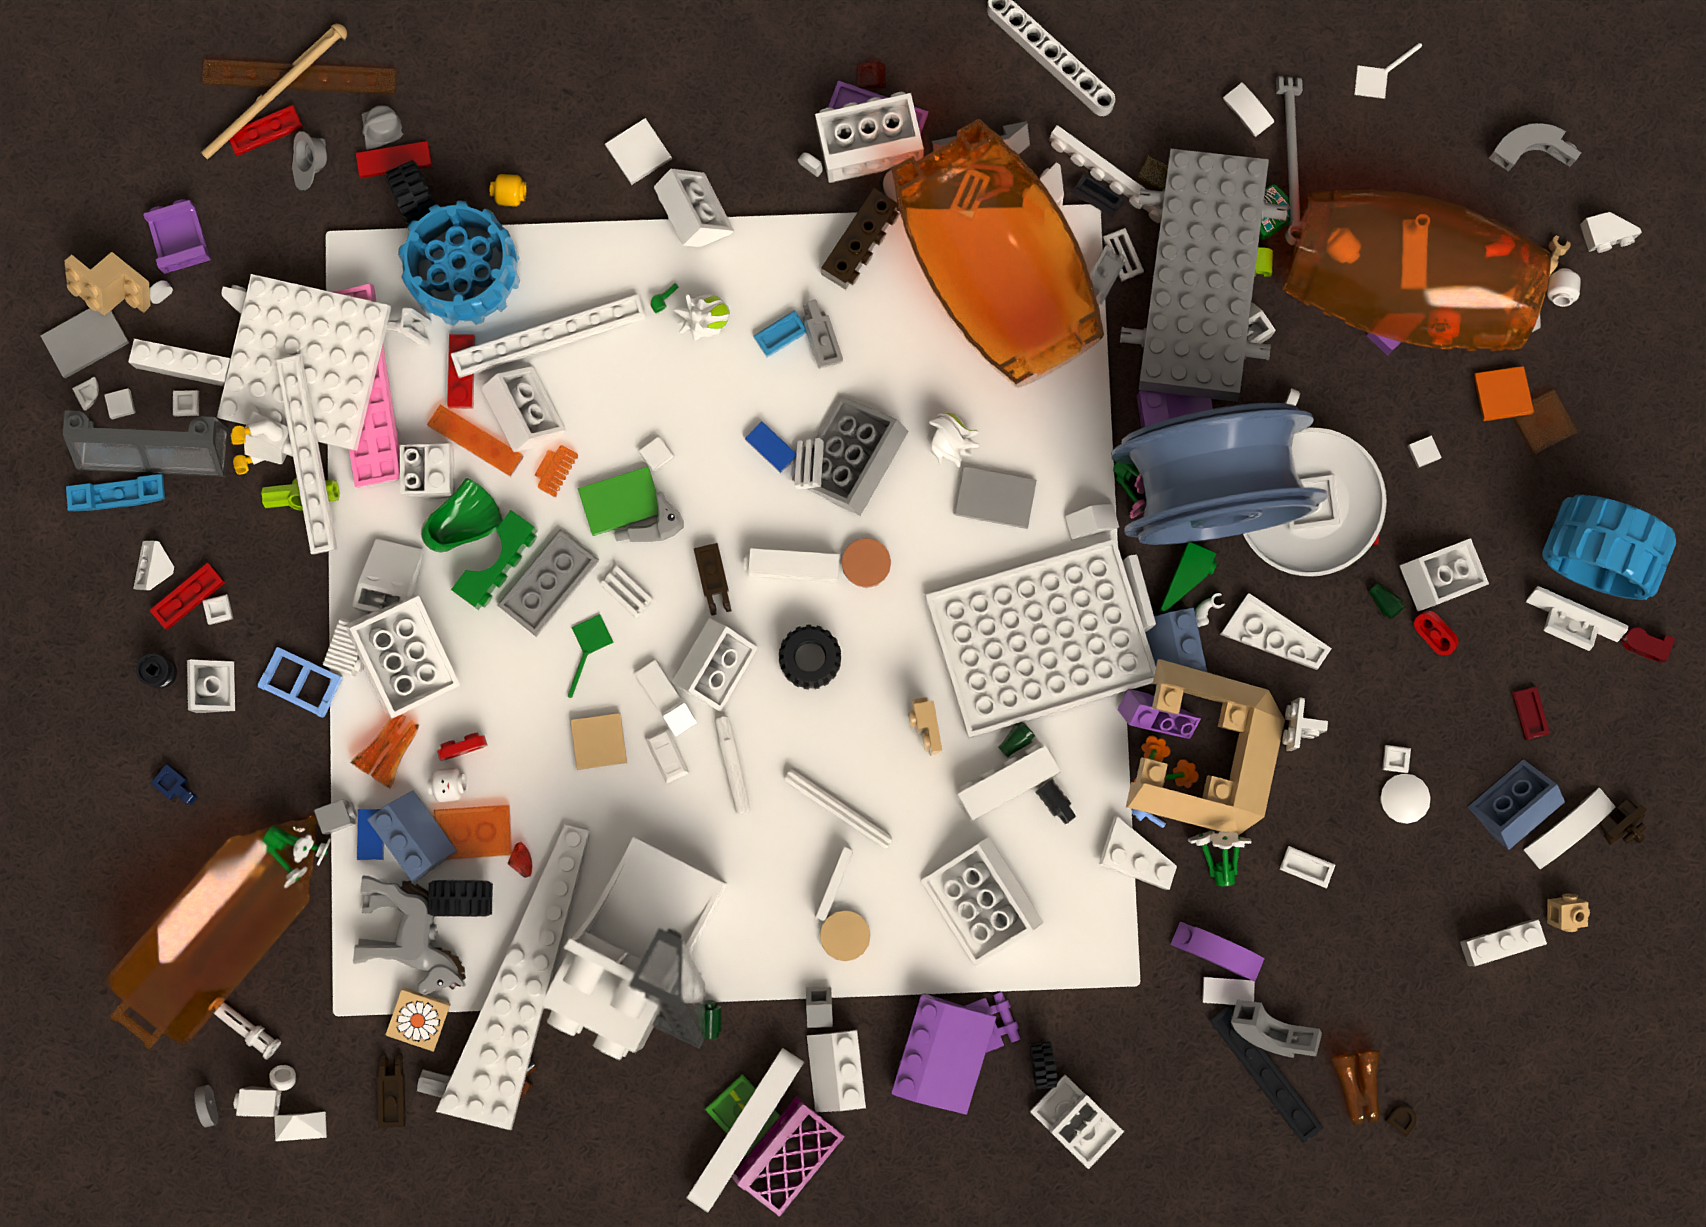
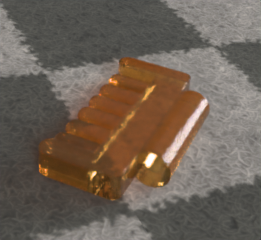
[534,445,578,497]

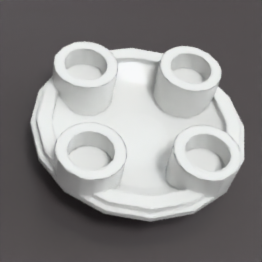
[1380,774,1431,824]

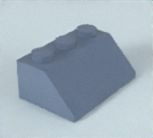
[1145,608,1207,688]
[1468,759,1565,850]
[367,790,458,881]

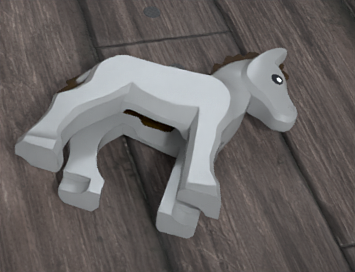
[353,875,466,995]

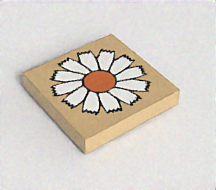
[386,987,451,1052]

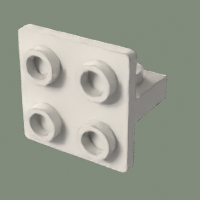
[1282,697,1328,751]

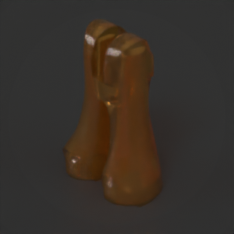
[350,714,419,789]
[1331,1050,1380,1126]

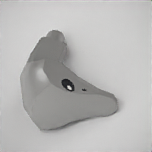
[615,492,684,542]

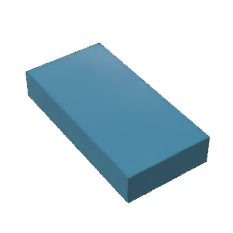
[754,310,807,358]

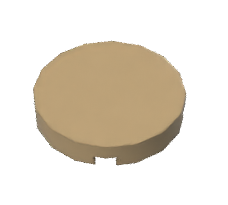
[820,910,870,961]

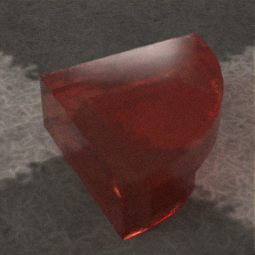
[507,842,532,878]

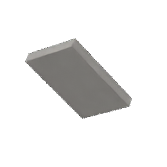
[40,308,130,378]
[955,466,1037,529]

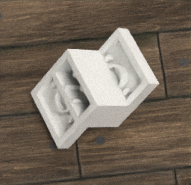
[1030,1074,1124,1169]

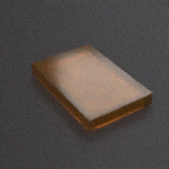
[434,805,512,860]

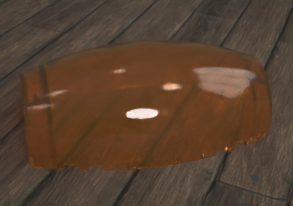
[892,119,1104,388]
[1283,189,1551,351]

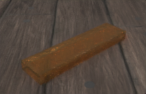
[427,404,524,477]

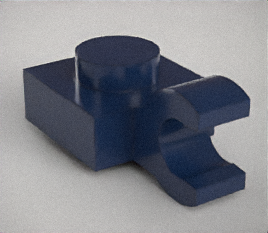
[150,764,198,805]

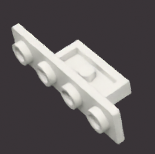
[1526,586,1628,651]

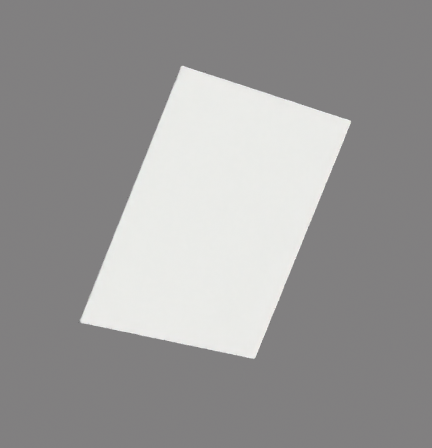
[326,204,1140,1016]

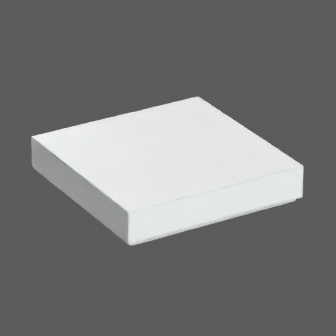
[605,118,672,185]

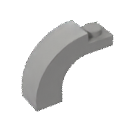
[1489,124,1581,171]
[1231,1000,1322,1058]

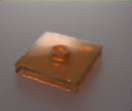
[1512,389,1578,455]

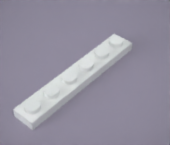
[1049,125,1163,223]

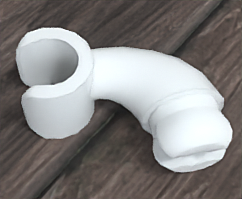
[1195,593,1225,627]

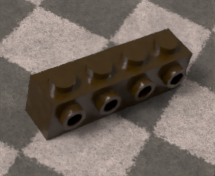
[821,188,900,290]

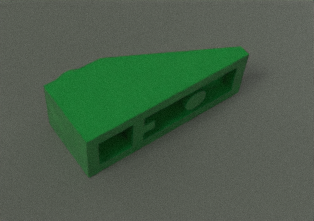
[1158,542,1218,614]

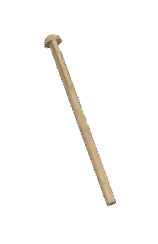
[201,24,347,160]

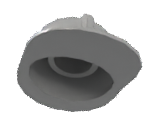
[362,106,403,149]
[292,131,327,190]

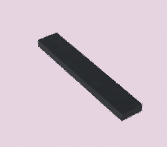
[1209,1005,1323,1144]

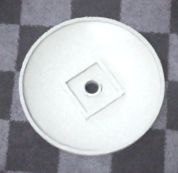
[1243,428,1387,576]

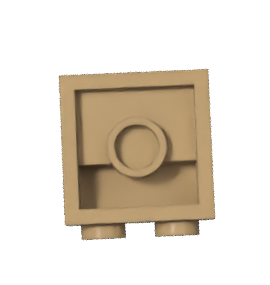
[908,697,942,756]

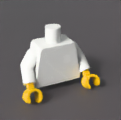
[231,412,293,474]

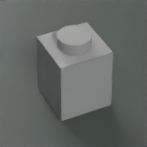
[314,799,357,835]
[806,987,833,1028]

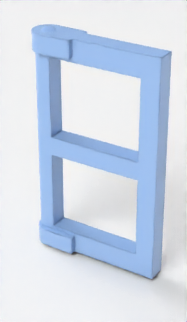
[258,647,343,718]

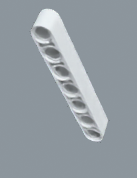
[987,0,1115,116]
[687,1048,804,1212]

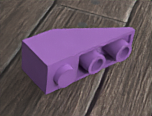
[1117,689,1201,739]

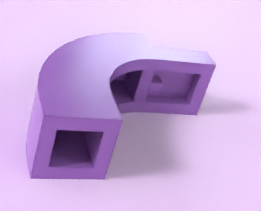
[1170,922,1265,982]

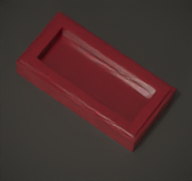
[1511,686,1550,740]

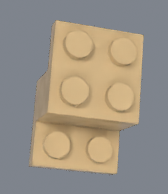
[65,252,150,316]

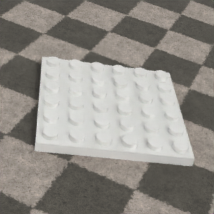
[217,274,392,451]

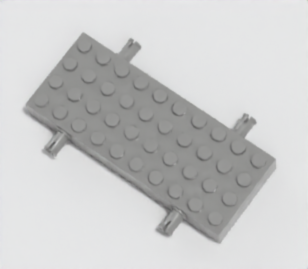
[1120,149,1288,402]

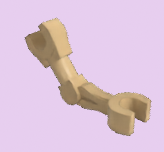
[1529,235,1570,297]

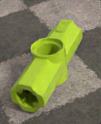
[261,478,340,510]

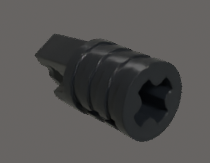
[1035,779,1076,824]

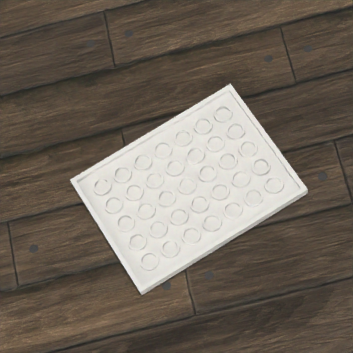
[925,539,1156,738]

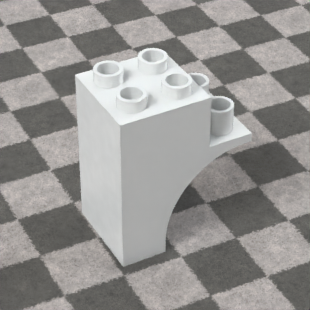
[541,837,726,1060]

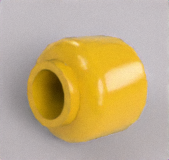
[490,174,526,207]

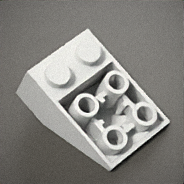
[352,539,424,613]

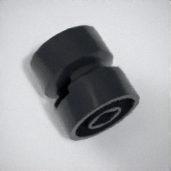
[136,654,177,689]

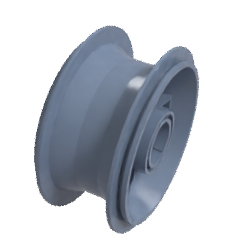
[1111,403,1328,545]

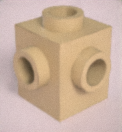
[1547,894,1590,932]

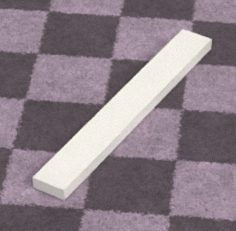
[451,293,646,378]
[275,354,337,554]

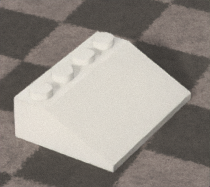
[345,595,460,718]
[921,837,1044,966]

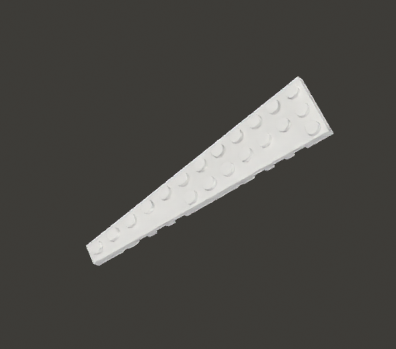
[436,825,590,1130]

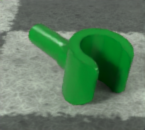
[651,283,679,313]

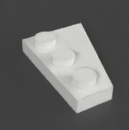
[1099,816,1177,890]

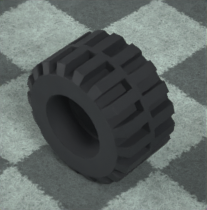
[385,160,435,226]
[779,625,841,690]
[428,880,493,917]

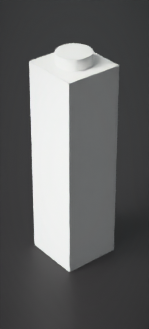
[744,548,840,582]

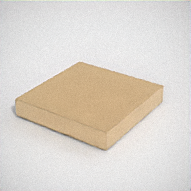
[571,713,627,770]

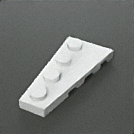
[1220,593,1332,670]

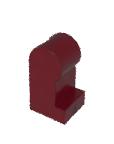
[1621,628,1675,663]

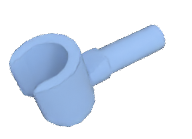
[1132,809,1166,828]

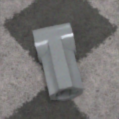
[417,1069,451,1098]

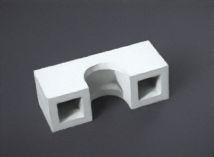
[1460,920,1547,966]

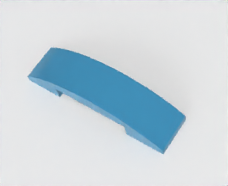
[66,474,165,511]

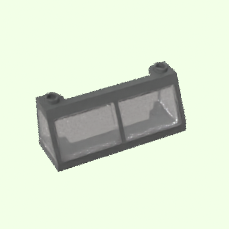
[63,410,229,477]
[629,928,705,1049]

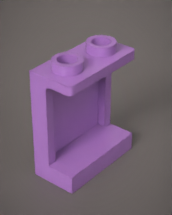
[143,199,211,274]

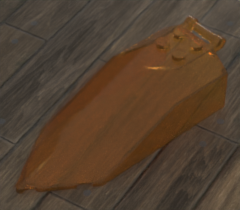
[105,816,318,1050]

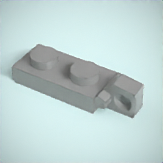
[803,299,843,369]

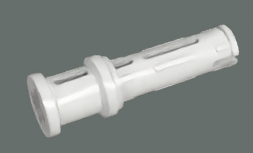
[209,998,281,1059]

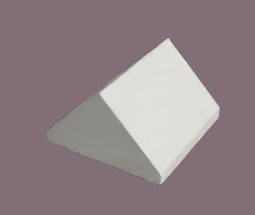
[187,660,235,713]

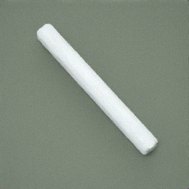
[784,769,892,848]

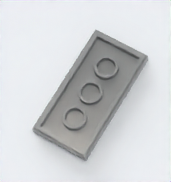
[497,529,599,637]

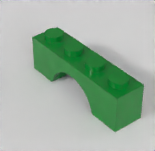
[451,510,537,610]

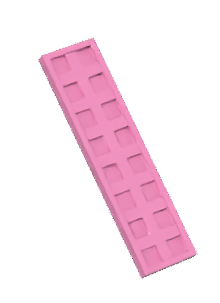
[333,284,400,488]

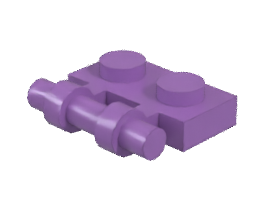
[965,991,1020,1053]

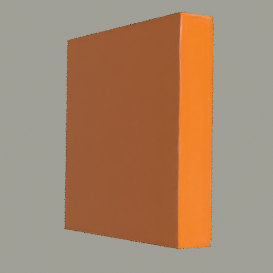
[1474,366,1534,421]

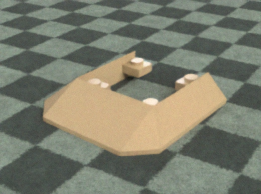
[1126,659,1285,835]

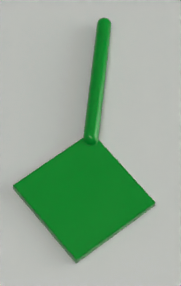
[568,614,614,698]

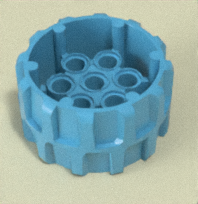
[398,201,520,326]
[1542,495,1676,600]

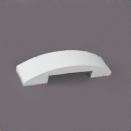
[1524,787,1615,869]

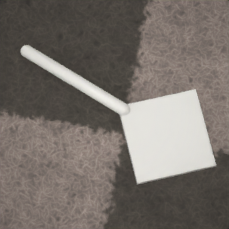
[1355,43,1422,98]

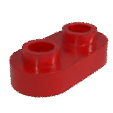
[1414,611,1458,656]
[437,732,488,761]

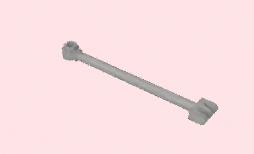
[1276,76,1307,245]

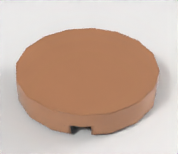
[842,538,891,588]

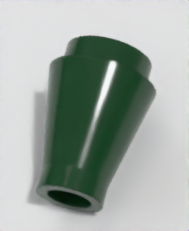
[1368,583,1405,620]
[998,722,1035,757]

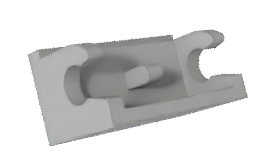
[1081,244,1125,304]

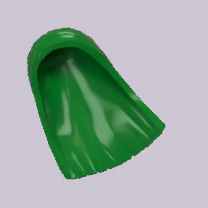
[421,478,503,553]

